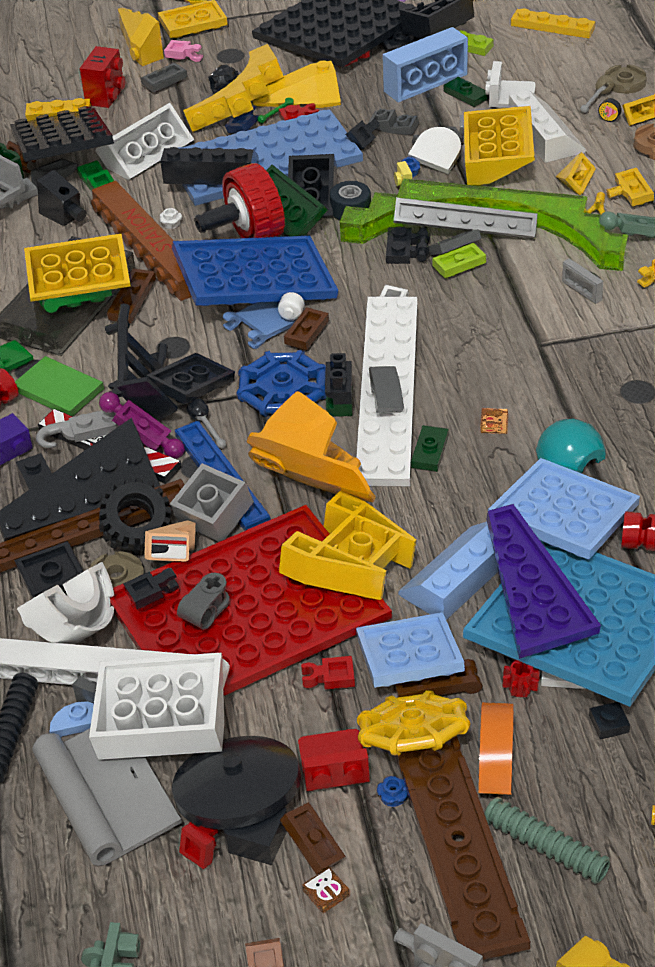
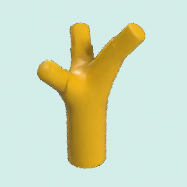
[586,192,605,215]

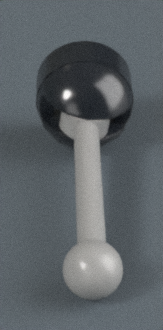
[186,399,226,449]

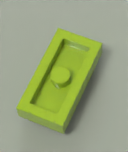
[459,30,494,56]
[432,243,486,278]

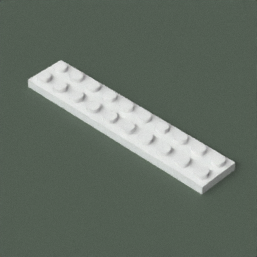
[356,296,418,486]

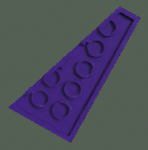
[486,504,601,659]

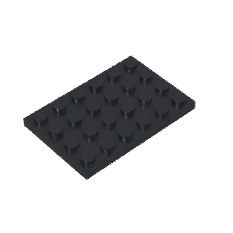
[10,106,114,162]

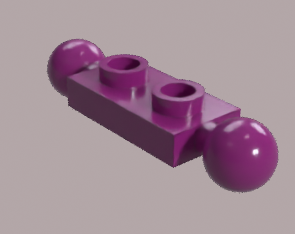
[99,392,185,459]

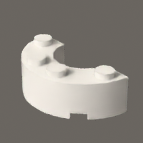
[17,562,114,645]

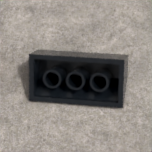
[160,147,259,185]

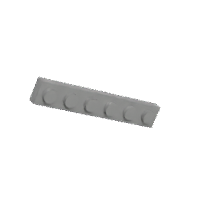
[394,198,538,239]

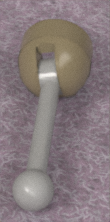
[580,75,615,113]

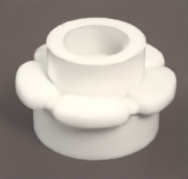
[160,208,182,229]

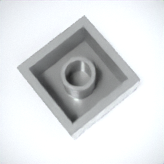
[170,463,254,542]

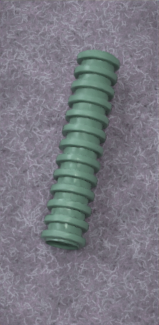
[484,797,610,884]

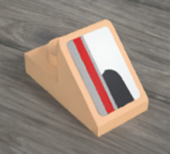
[145,520,196,561]

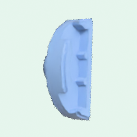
[50,701,94,737]

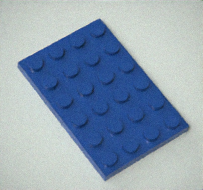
[172,236,338,306]

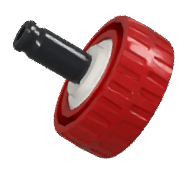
[194,163,285,238]

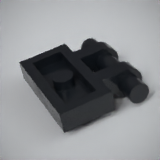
[386,226,430,264]

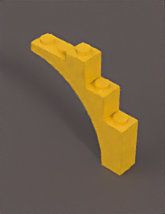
[183,44,284,132]

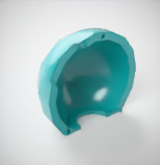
[536,419,606,473]

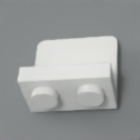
[486,61,535,109]

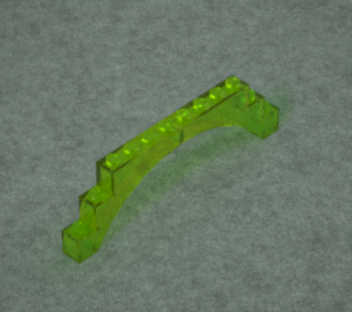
[340,179,628,271]

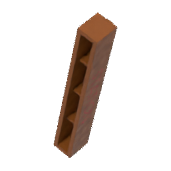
[91,181,192,301]

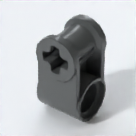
[177,573,230,630]

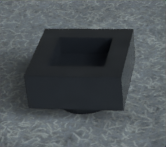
[589,702,630,740]

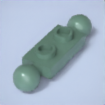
[599,211,655,238]

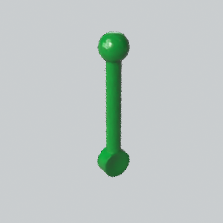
[257,97,294,124]

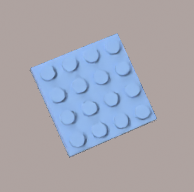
[488,458,640,560]

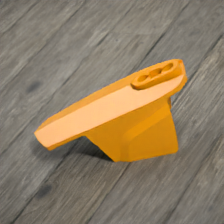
[247,391,376,503]

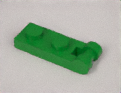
[39,289,112,313]

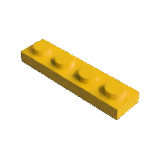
[511,8,596,39]

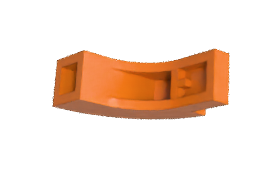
[478,702,513,795]

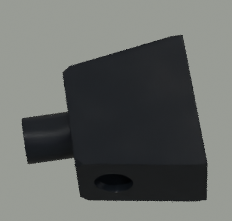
[37,170,87,226]

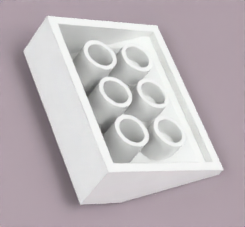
[89,653,224,760]

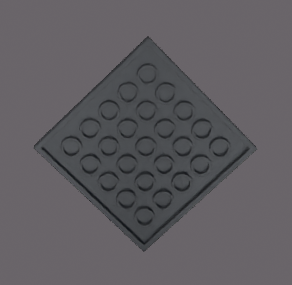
[252,0,417,68]

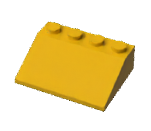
[464,106,535,186]
[24,234,130,302]

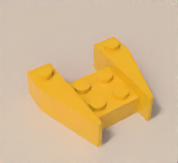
[279,491,417,600]

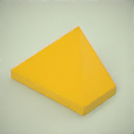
[622,94,655,126]
[556,152,596,195]

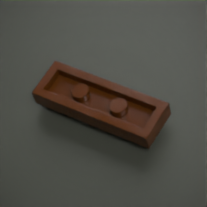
[107,268,156,323]

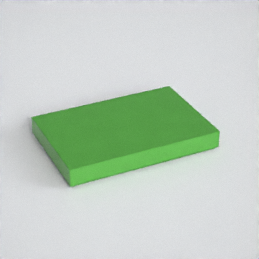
[15,356,104,416]

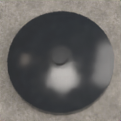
[172,736,301,829]

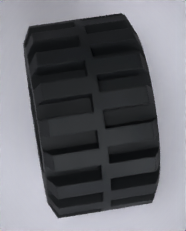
[99,478,171,555]

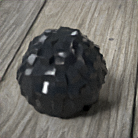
[208,64,239,95]

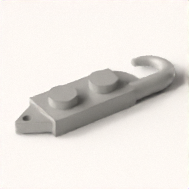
[36,410,119,448]

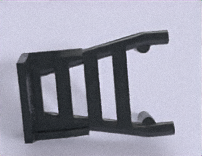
[105,304,178,421]

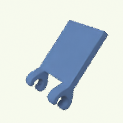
[223,302,297,349]

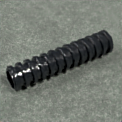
[0,673,39,783]

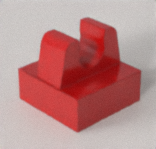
[179,822,218,869]

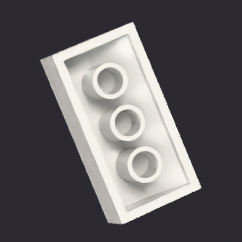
[509,90,586,163]
[95,103,194,180]

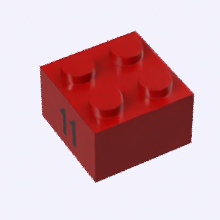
[80,46,126,108]

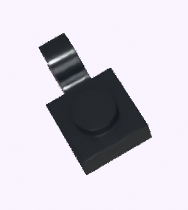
[345,118,380,150]
[123,568,179,610]

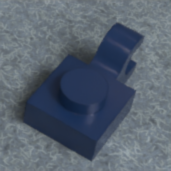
[225,105,259,133]

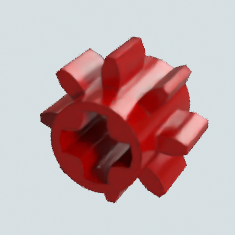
[502,660,540,698]

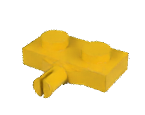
[606,167,654,207]

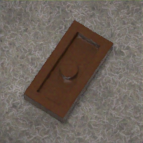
[284,307,329,350]
[280,802,346,875]

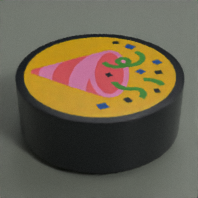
[598,98,622,122]

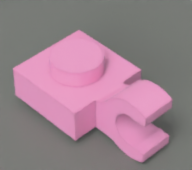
[164,40,203,62]

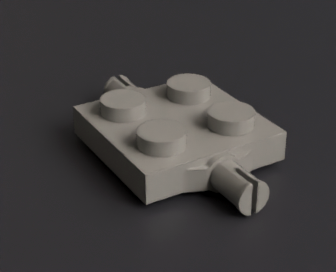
[394,923,483,967]

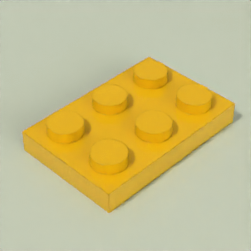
[158,0,228,38]

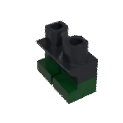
[325,353,353,417]

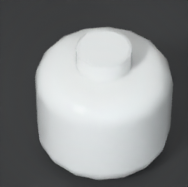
[278,292,305,320]

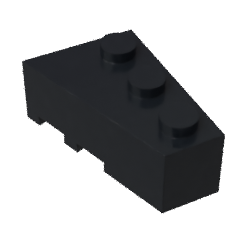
[399,0,475,38]

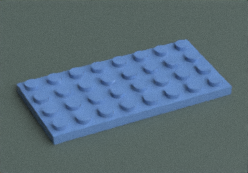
[177,109,363,206]

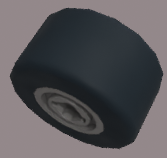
[329,181,371,222]

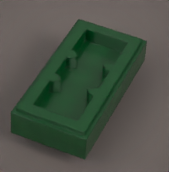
[443,77,489,107]
[411,425,449,472]

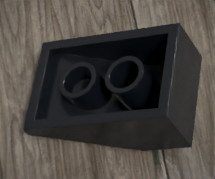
[288,154,337,218]

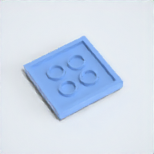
[356,612,465,688]

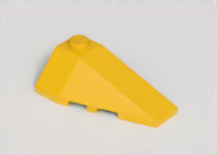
[118,8,164,66]

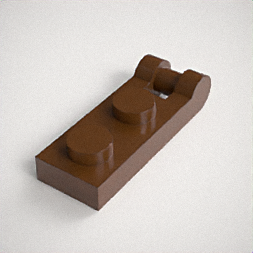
[394,659,482,697]

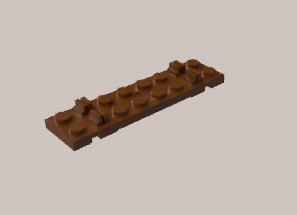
[395,735,531,960]

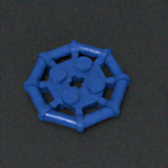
[236,350,326,416]

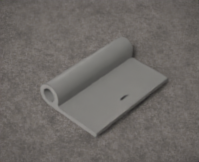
[32,728,182,866]

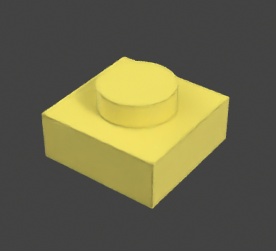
[394,161,413,194]

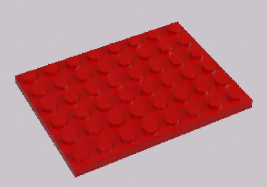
[110,505,392,696]

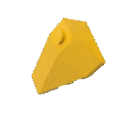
[252,61,341,108]

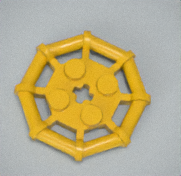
[357,690,470,756]

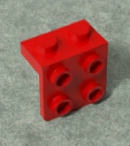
[298,729,370,791]

